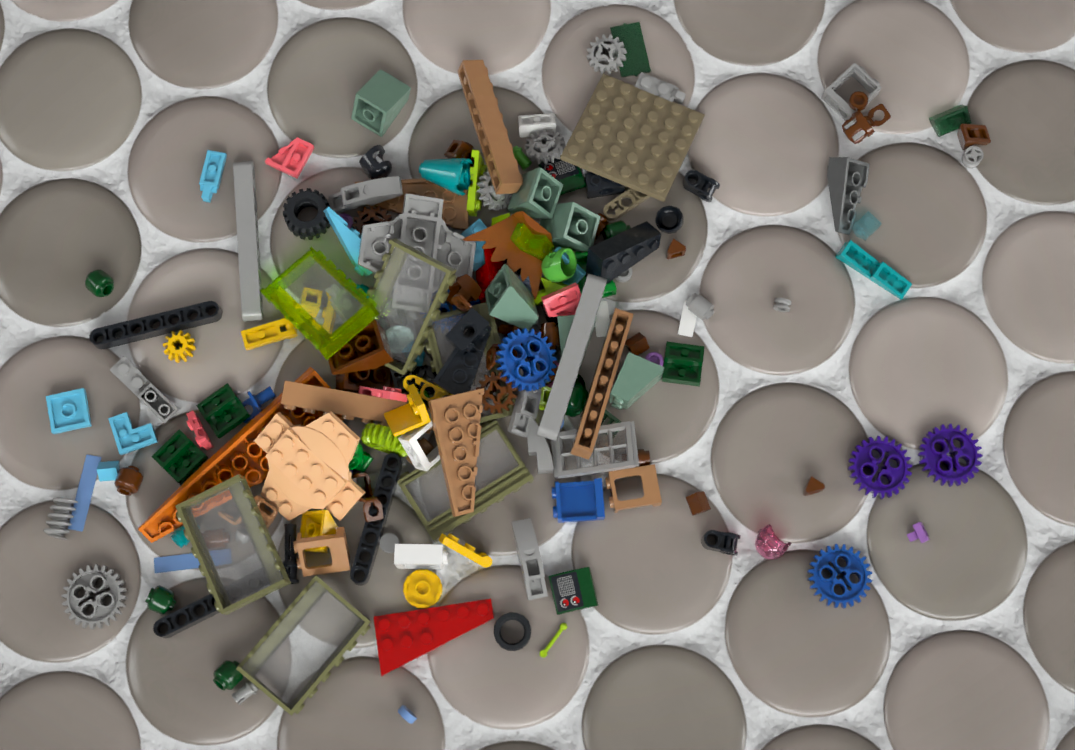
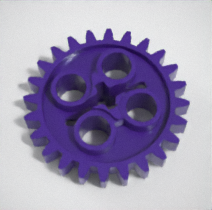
[918,424,983,487]
[848,436,912,499]

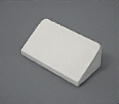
[518,113,556,138]

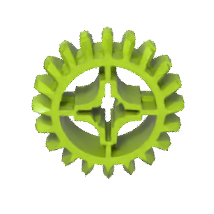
[361,423,408,457]

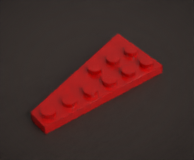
[374,598,494,676]

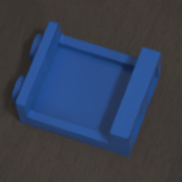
[551,478,605,523]

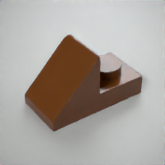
[957,124,991,150]

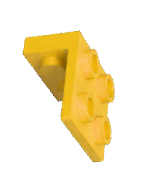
[384,384,431,437]

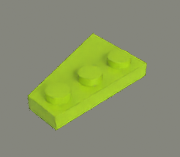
[467,150,487,217]

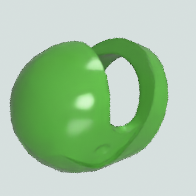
[541,248,577,283]

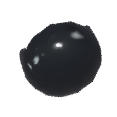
[655,205,684,234]

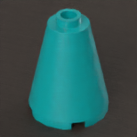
[419,158,473,196]

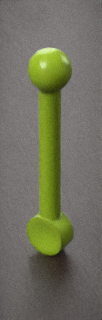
[540,622,568,658]

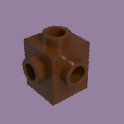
[444,140,475,167]

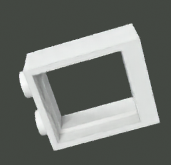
[398,410,440,471]
[394,544,448,569]

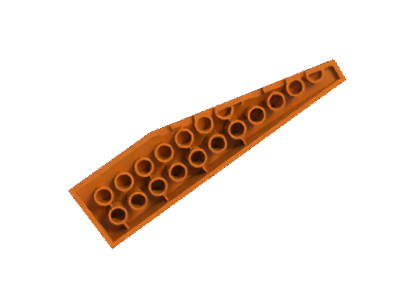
[138,367,344,543]

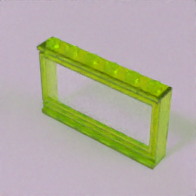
[260,246,380,360]

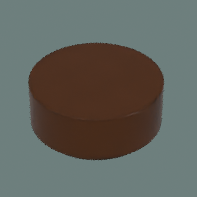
[849,91,868,111]

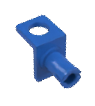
[242,386,276,423]

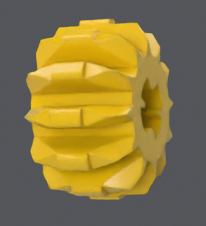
[163,330,196,363]

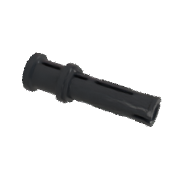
[283,524,299,584]

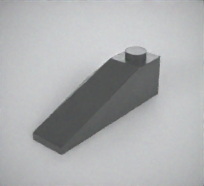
[827,157,870,235]

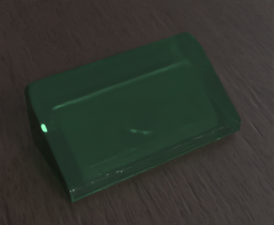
[929,105,972,137]

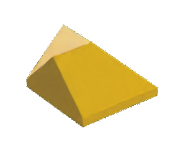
[300,510,338,553]

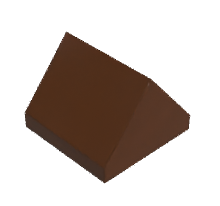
[666,238,686,260]
[625,332,650,356]
[803,476,825,496]
[686,491,711,516]

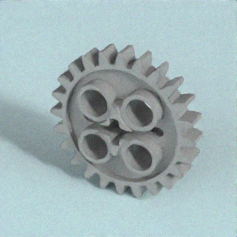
[61,564,128,630]

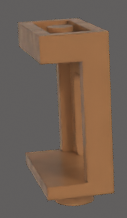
[605,464,662,513]
[293,527,351,577]

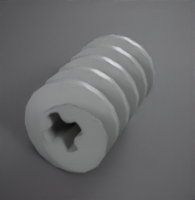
[43,497,78,540]

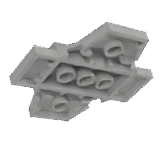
[358,193,476,313]

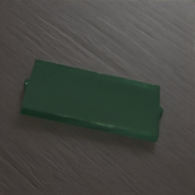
[610,22,651,78]

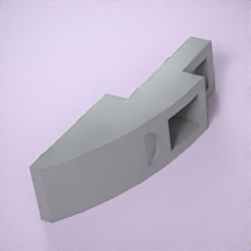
[329,176,403,214]
[110,356,178,424]
[507,358,542,437]
[511,518,548,600]

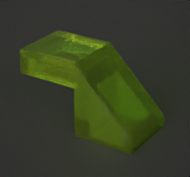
[510,223,554,261]

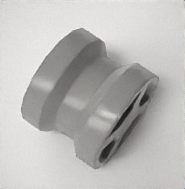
[962,146,983,168]

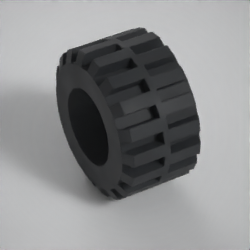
[283,188,331,240]

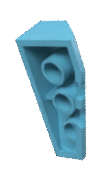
[323,207,373,276]

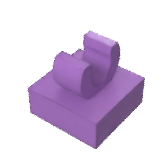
[907,522,930,543]

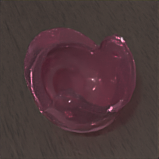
[755,524,792,560]

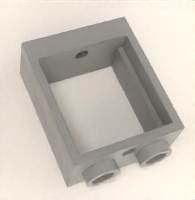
[821,63,882,121]

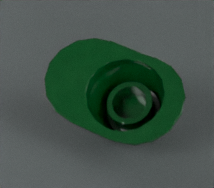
[565,373,588,417]

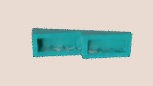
[836,240,912,300]

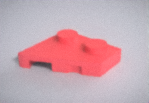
[265,137,315,179]
[541,282,581,317]
[358,386,408,402]
[186,410,214,451]

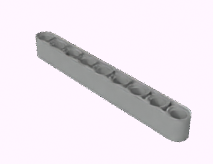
[233,161,263,322]
[537,274,607,441]

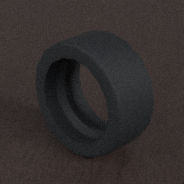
[494,612,531,651]

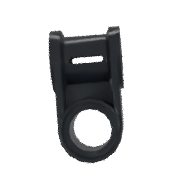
[683,170,720,202]
[701,530,741,556]

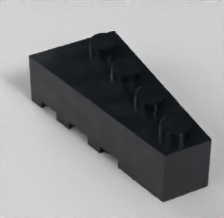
[585,221,661,284]

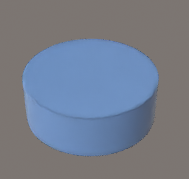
[398,705,417,724]

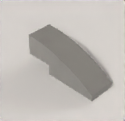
[527,419,554,474]

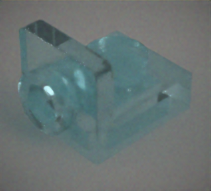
[852,211,882,241]

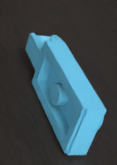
[199,150,227,203]

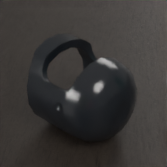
[359,145,392,180]

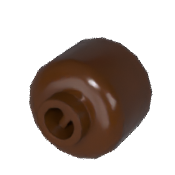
[114,465,143,496]

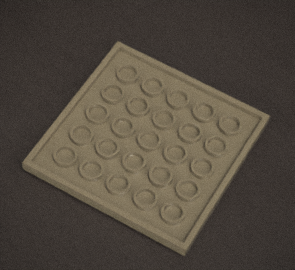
[560,73,705,202]

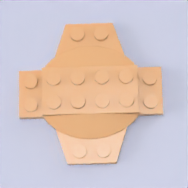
[254,411,366,521]

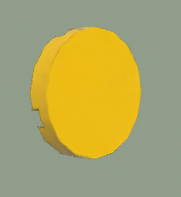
[403,569,443,609]

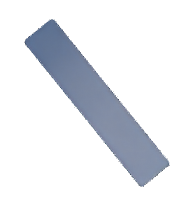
[68,455,101,532]
[154,549,232,573]

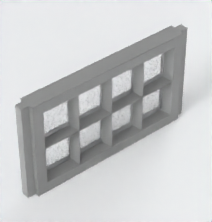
[551,421,639,479]

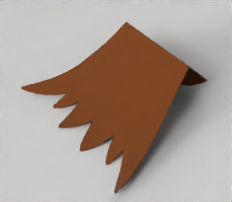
[463,211,552,299]

